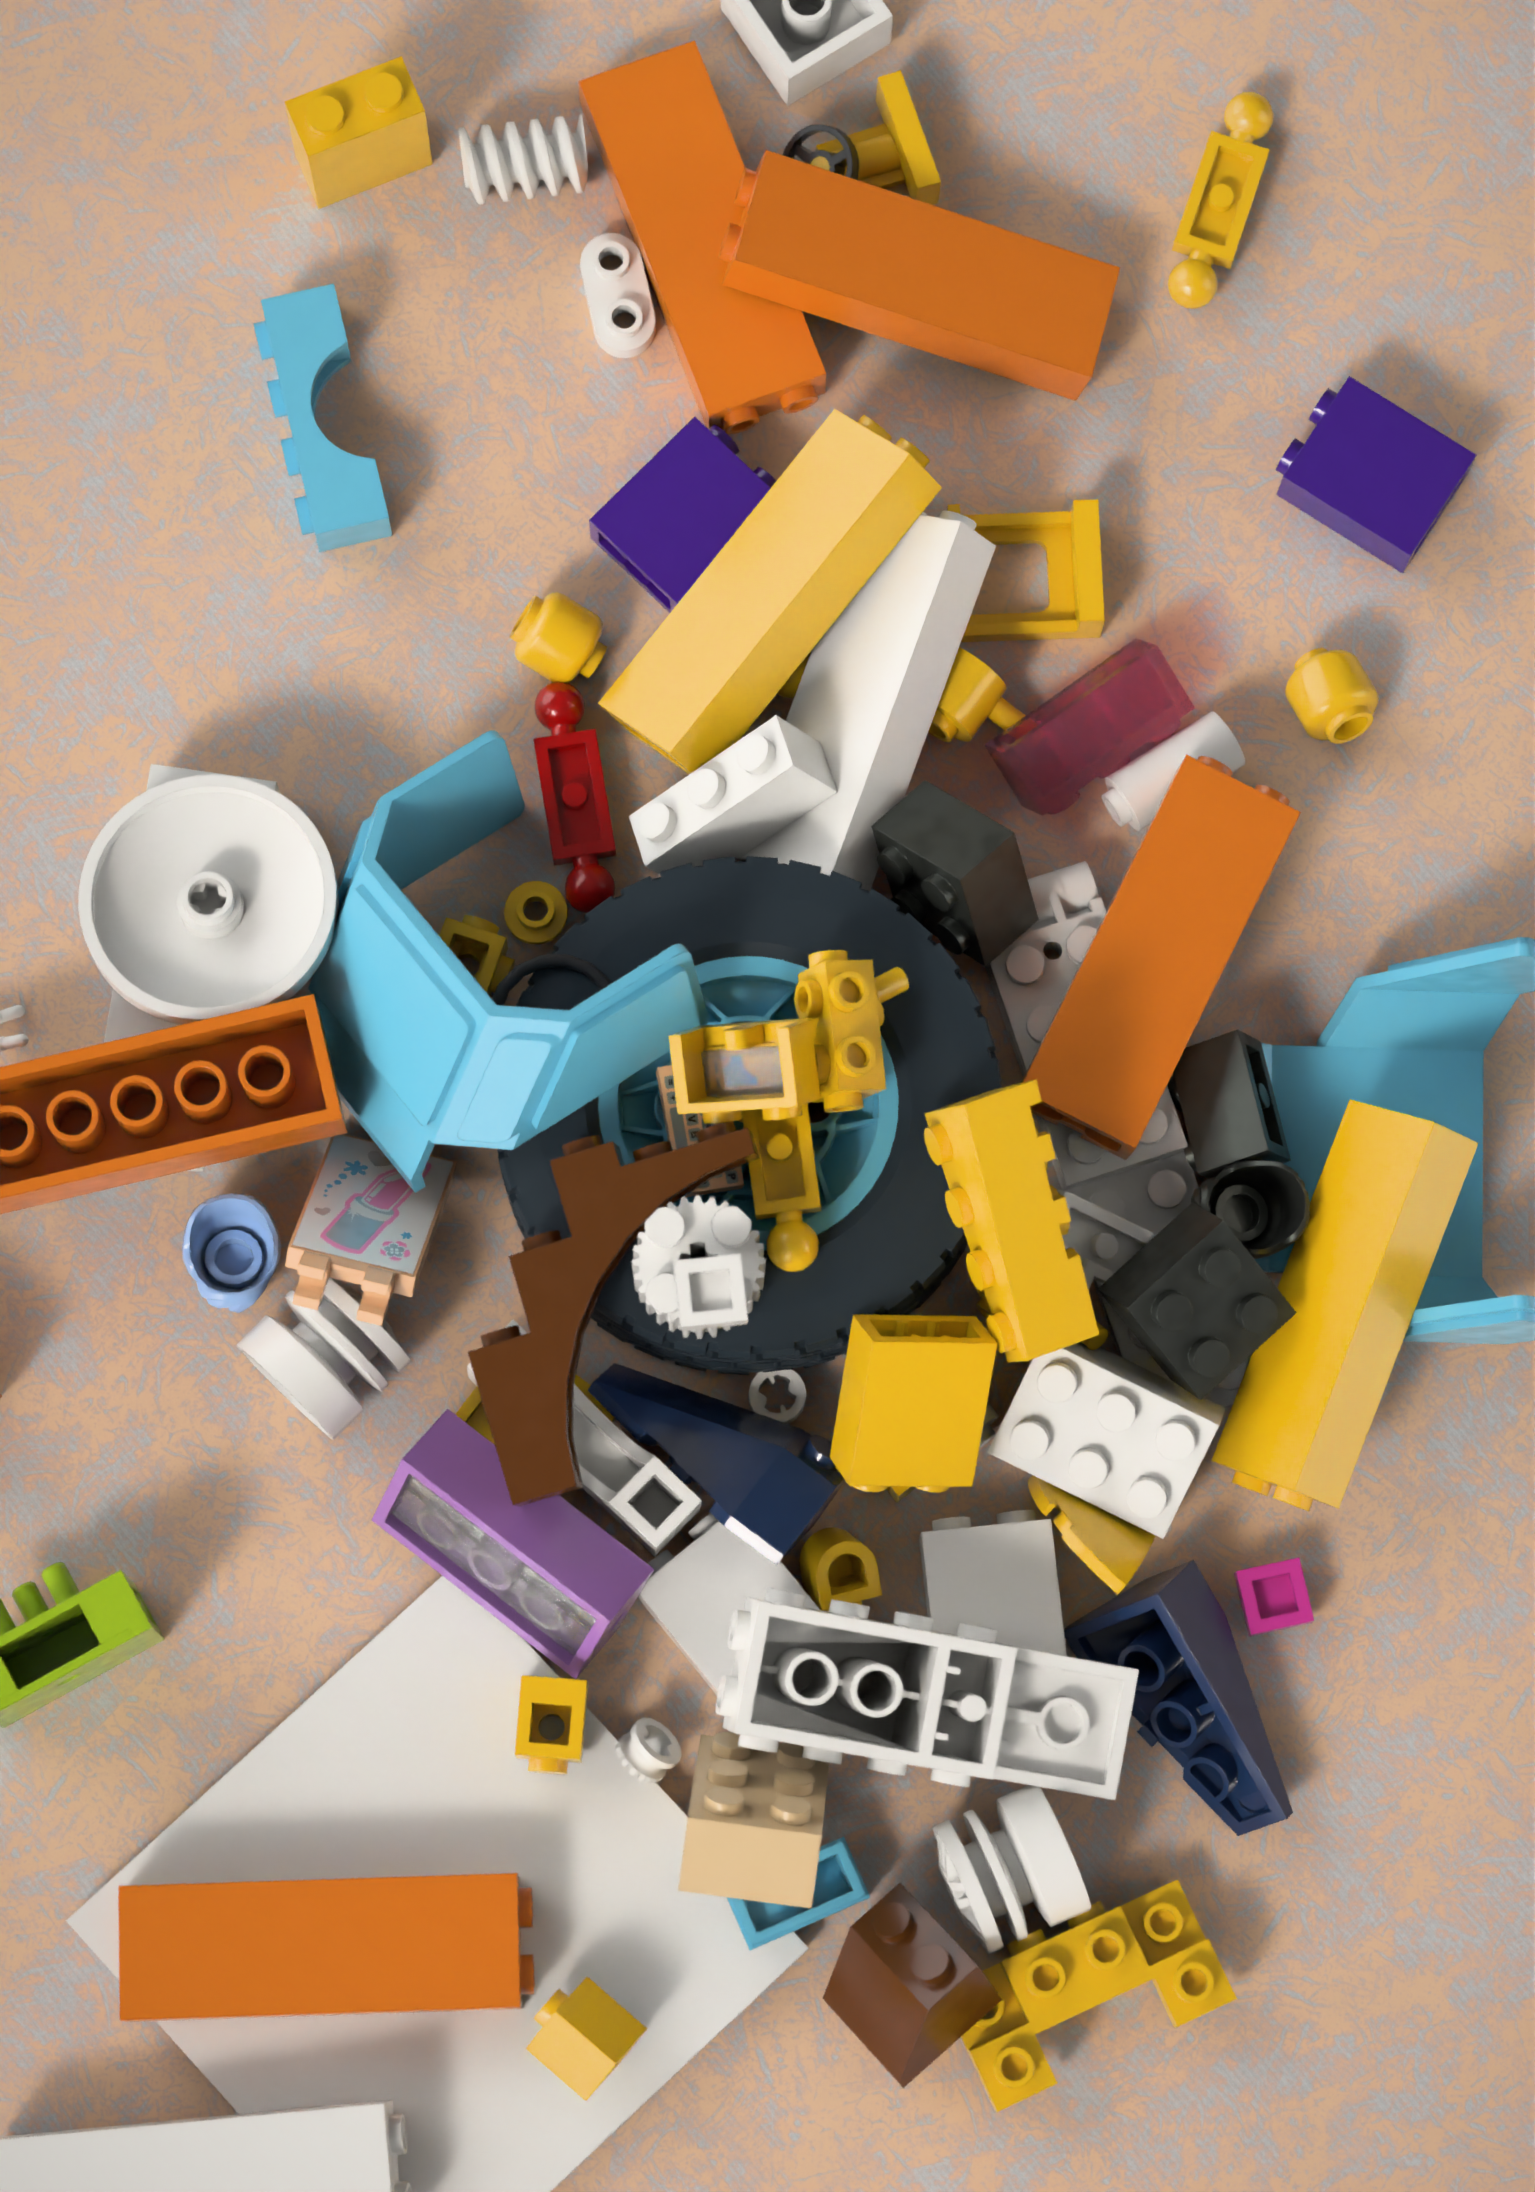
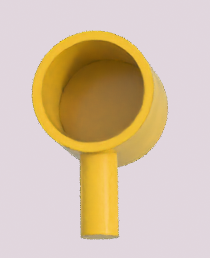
[928,647,1043,749]

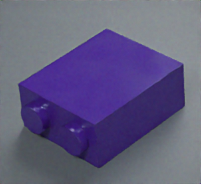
[1275,376,1477,574]
[589,417,776,613]

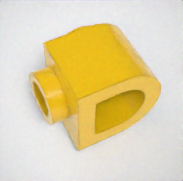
[799,1527,882,1612]

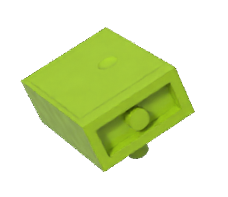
[0,1562,165,1728]

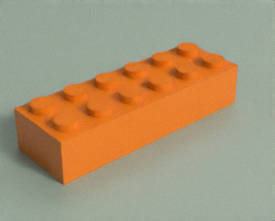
[0,994,348,1214]

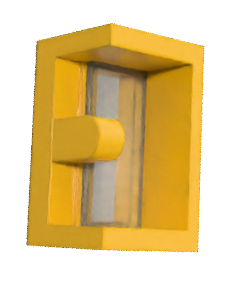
[669,1017,821,1124]

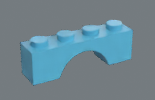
[253,283,392,552]

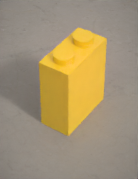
[284,56,433,209]
[830,1314,997,1493]

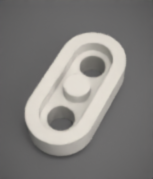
[580,233,656,358]

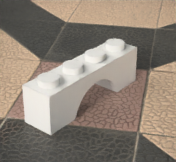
[467,1320,702,1557]

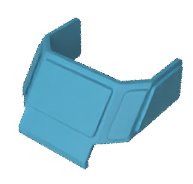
[308,730,709,1193]
[1254,937,1535,1345]

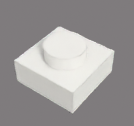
[674,1254,748,1331]

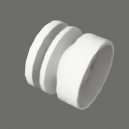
[237,1277,411,1440]
[933,1785,1091,1954]

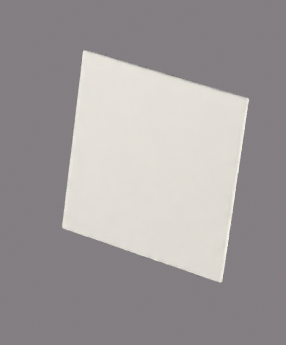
[66,1576,809,2192]

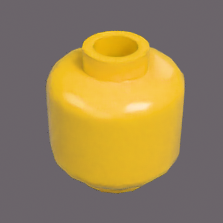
[509,592,607,683]
[1285,648,1379,744]

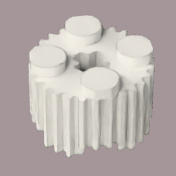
[632,1196,766,1339]

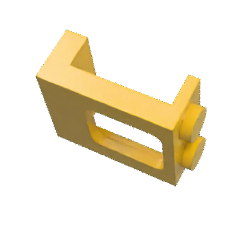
[947,499,1105,643]

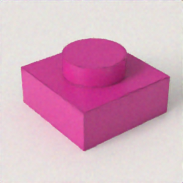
[1234,1557,1314,1637]

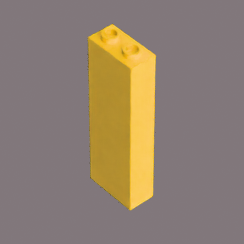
[598,409,942,774]
[1211,1100,1479,1512]

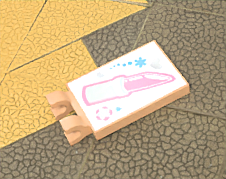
[285,1134,457,1326]

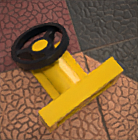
[783,70,941,205]

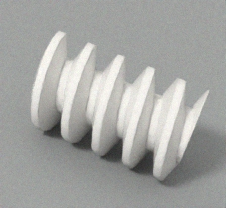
[458,114,589,205]

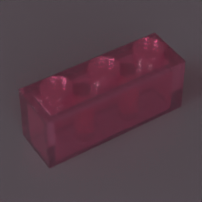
[984,638,1195,816]

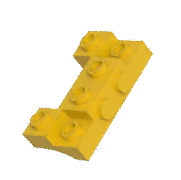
[960,1879,1237,2112]

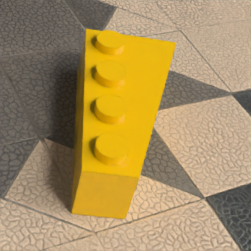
[924,1079,1099,1362]

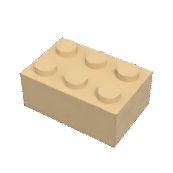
[678,1732,829,1909]

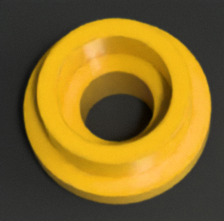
[504,881,568,945]

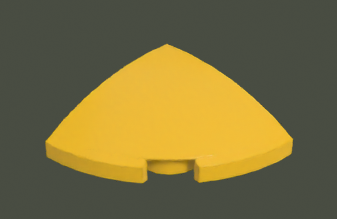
[1027,1475,1156,1595]

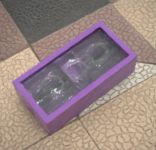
[371,1409,654,1679]

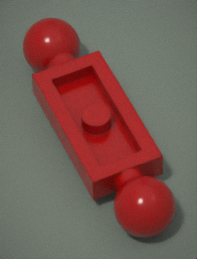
[533,682,616,913]

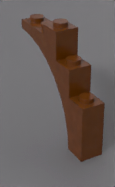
[468,1121,760,1506]

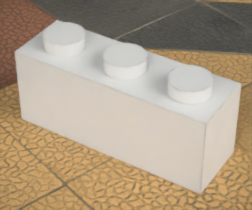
[629,715,837,875]

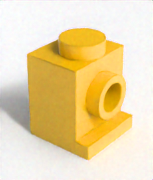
[515,1675,588,1774]

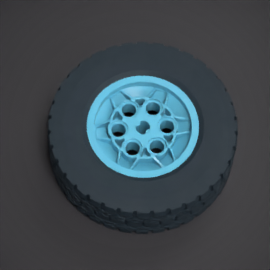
[497,856,1002,1375]

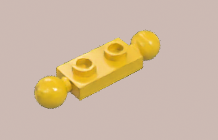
[1168,92,1273,309]
[742,1052,822,1272]

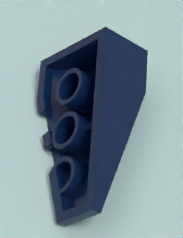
[588,1363,845,1565]
[1064,1560,1293,1836]

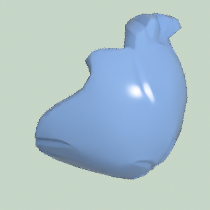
[182,1193,282,1313]

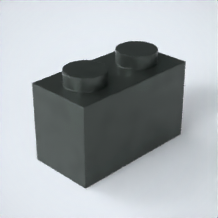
[1168,1029,1291,1179]

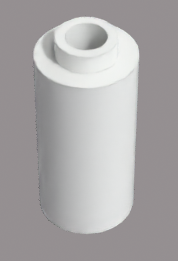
[1101,711,1245,831]

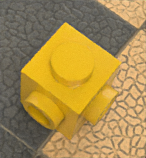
[526,1976,647,2101]

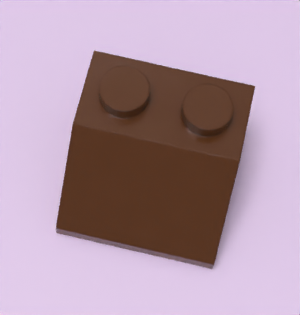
[823,1883,1002,2088]

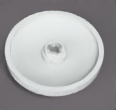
[78,774,339,1025]

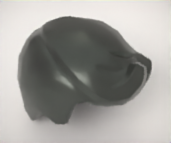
[1191,1160,1310,1259]

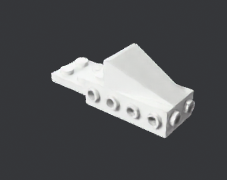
[716,1588,1139,1800]

